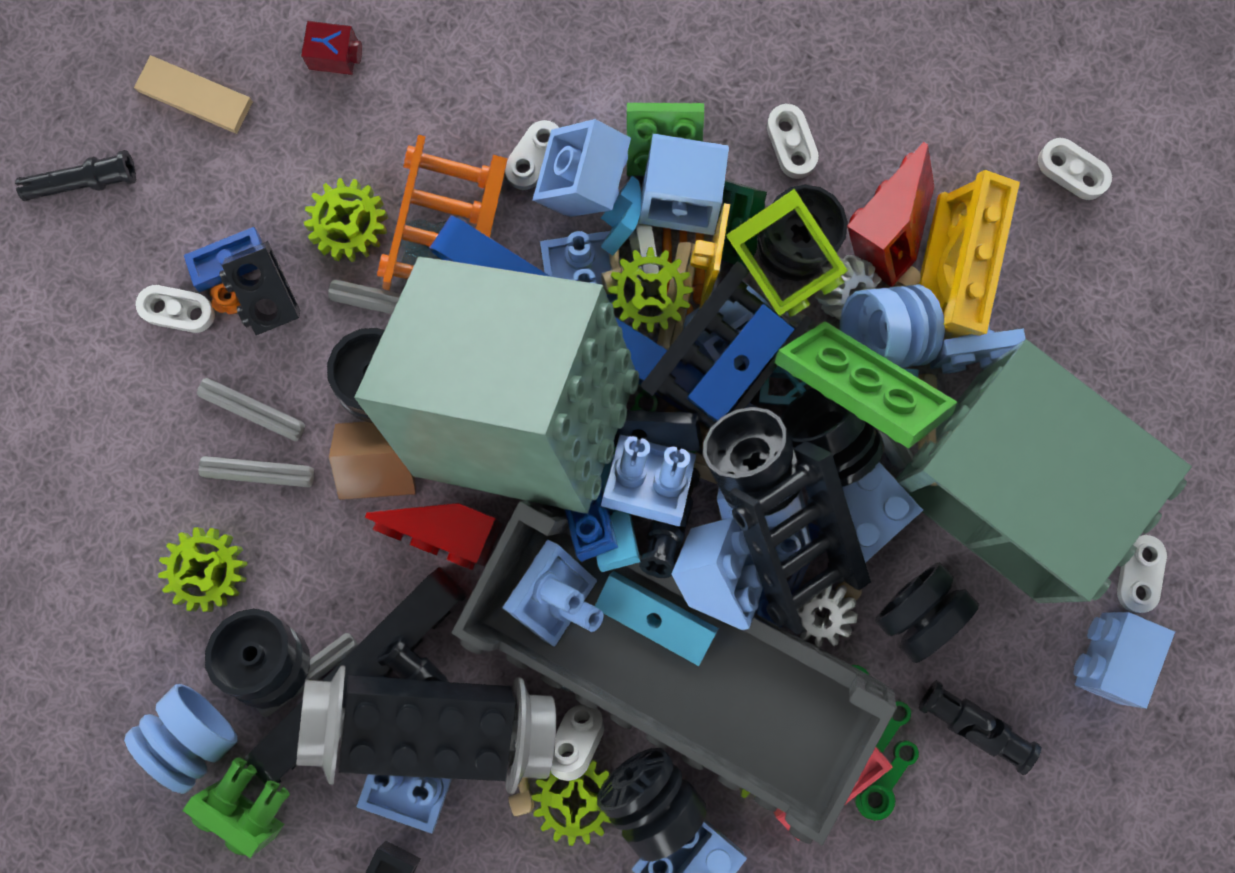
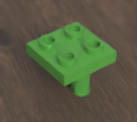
[627,103,704,176]
[183,758,290,858]

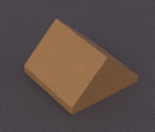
[329,422,416,500]

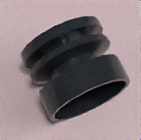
[757,184,848,281]
[781,388,885,487]
[703,407,801,516]
[597,748,707,862]

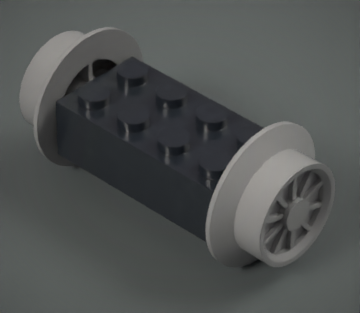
[296,665,556,794]

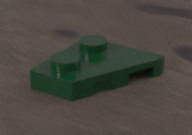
[716,180,767,267]

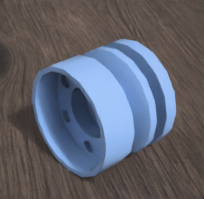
[840,284,945,368]
[124,684,237,794]

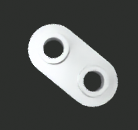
[767,104,818,179]
[505,120,559,190]
[1038,138,1112,200]
[629,222,660,297]
[136,285,215,333]
[1117,535,1167,613]
[551,704,604,781]

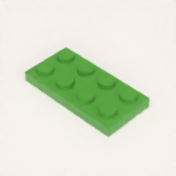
[775,321,958,449]

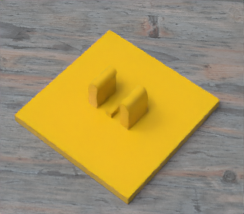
[690,203,730,308]

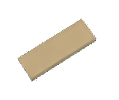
[134,55,253,134]

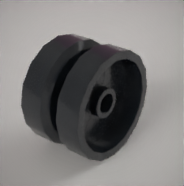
[327,328,385,423]
[875,562,979,663]
[205,608,310,709]

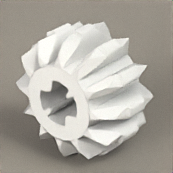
[815,255,882,320]
[797,585,858,647]

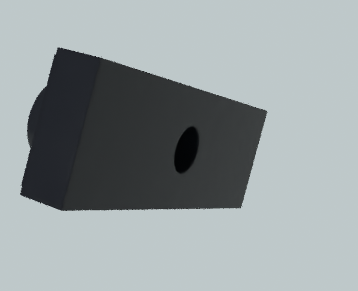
[613,409,702,451]

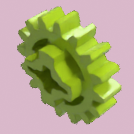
[304,178,388,262]
[608,247,693,333]
[158,527,248,612]
[531,756,611,846]

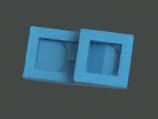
[600,176,641,256]

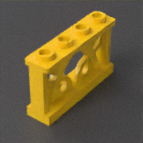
[918,170,1020,341]

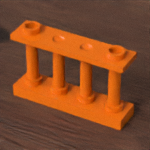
[377,135,508,291]

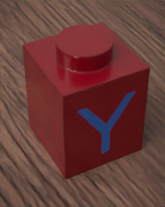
[301,21,362,75]

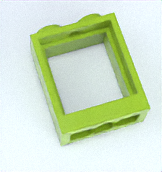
[726,189,848,318]

